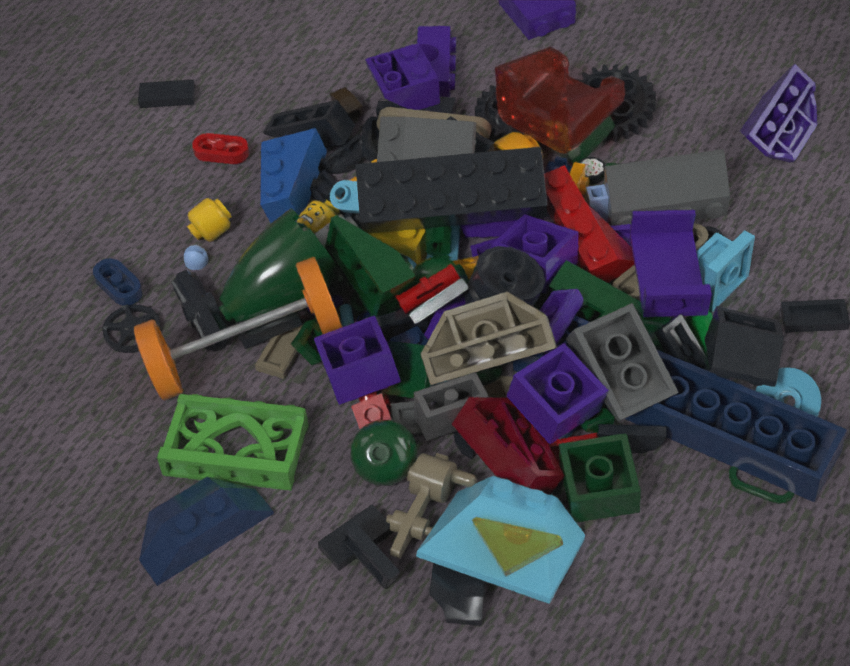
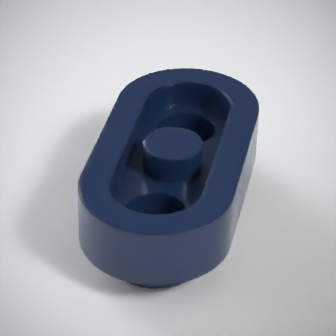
[93,258,143,306]

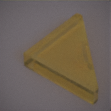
[472,517,563,577]

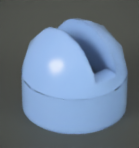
[184,244,208,270]

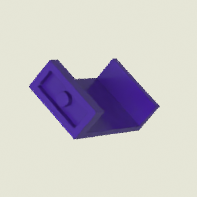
[629,210,712,317]

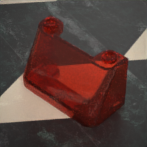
[495,47,625,154]

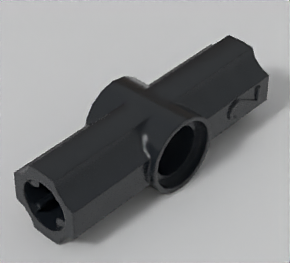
[171,270,231,352]

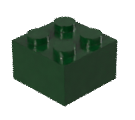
[559,433,641,523]

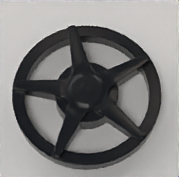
[102,304,161,353]

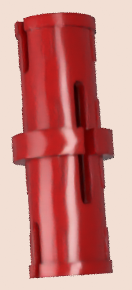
[395,264,460,314]

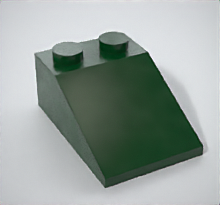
[325,215,415,317]

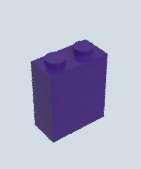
[499,0,576,40]

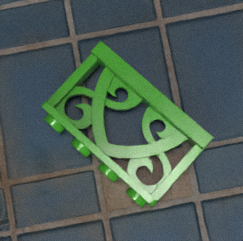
[157,394,309,491]

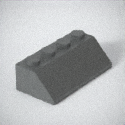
[604,149,730,226]

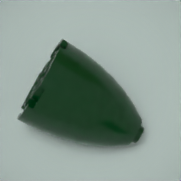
[218,208,346,322]

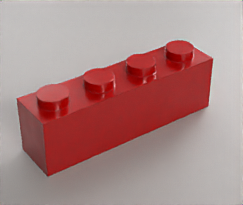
[544,165,635,283]

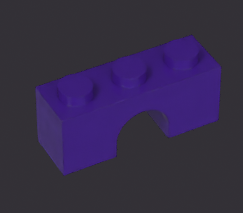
[417,26,456,97]

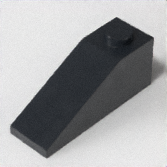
[263,100,355,148]

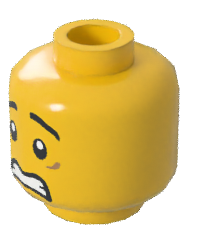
[297,200,340,234]

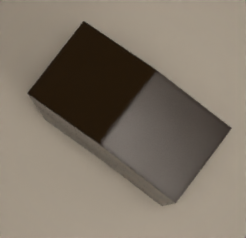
[330,87,362,120]

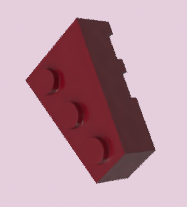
[452,397,564,495]

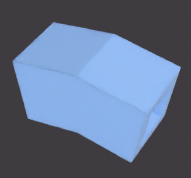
[585,184,608,222]

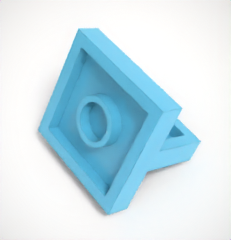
[696,230,755,312]

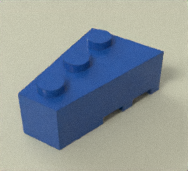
[260,128,327,223]

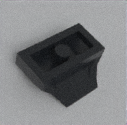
[429,563,486,626]

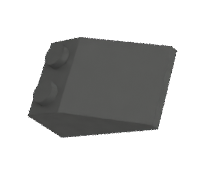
[377,117,477,162]
[566,303,679,422]

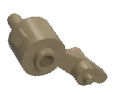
[386,453,477,558]

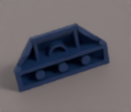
[139,477,274,586]

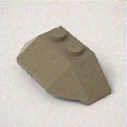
[421,292,557,385]

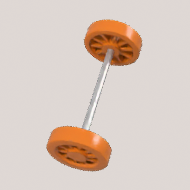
[134,257,342,401]

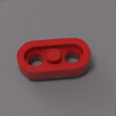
[192,133,249,164]

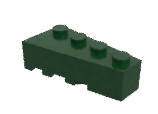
[549,260,679,354]

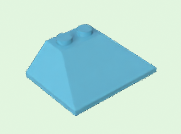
[416,476,585,604]

